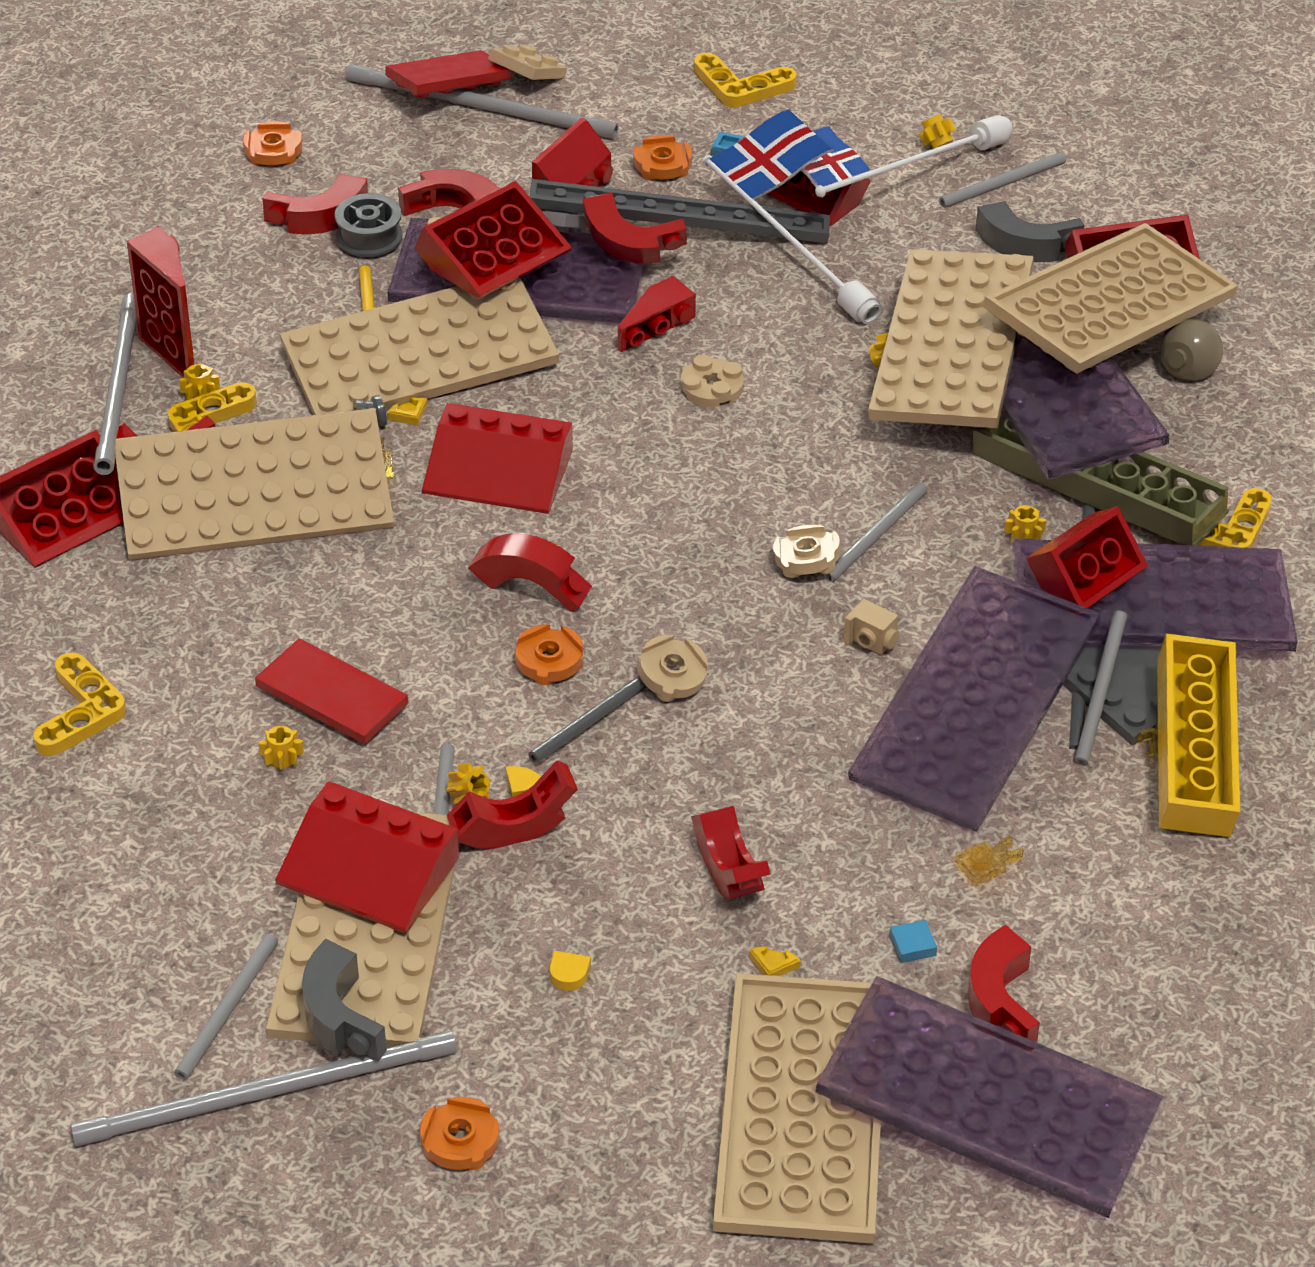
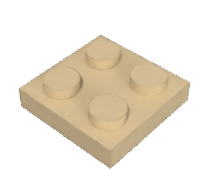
[488,44,568,80]

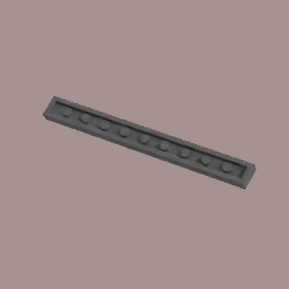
[529,179,830,243]

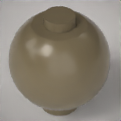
[1159,319,1223,381]

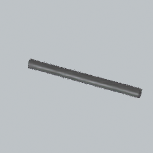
[528,676,647,764]

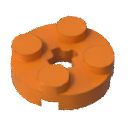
[243,121,303,165]
[633,135,692,180]
[515,624,583,685]
[420,1097,500,1170]

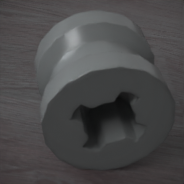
[353,395,387,427]

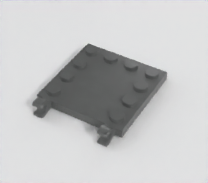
[1032,585,1186,746]

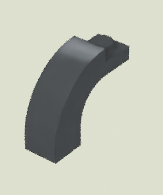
[976,201,1085,262]
[302,938,387,1061]

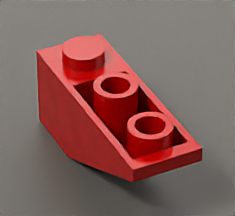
[618,276,696,352]

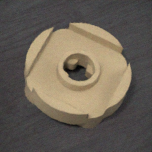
[680,355,744,407]
[773,524,841,578]
[637,635,708,702]

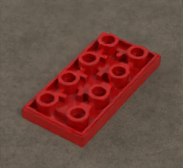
[385,50,513,98]
[255,638,408,745]

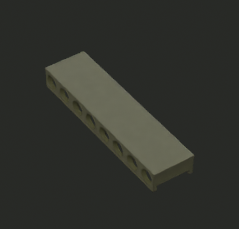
[972,396,1229,549]

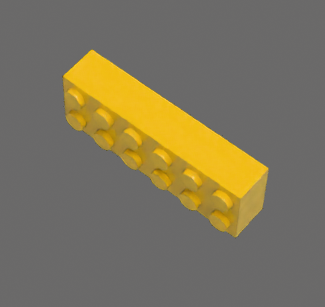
[1157,633,1240,837]

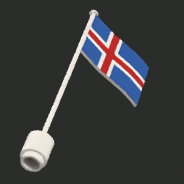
[703,109,882,325]
[801,115,1013,197]

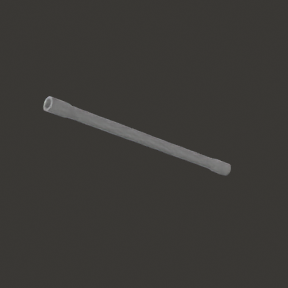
[346,64,619,140]
[94,293,137,475]
[70,1031,457,1147]

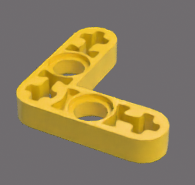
[694,53,797,107]
[168,382,257,432]
[1162,488,1272,559]
[33,652,126,756]

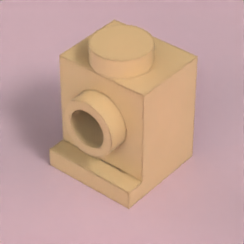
[843,599,899,655]

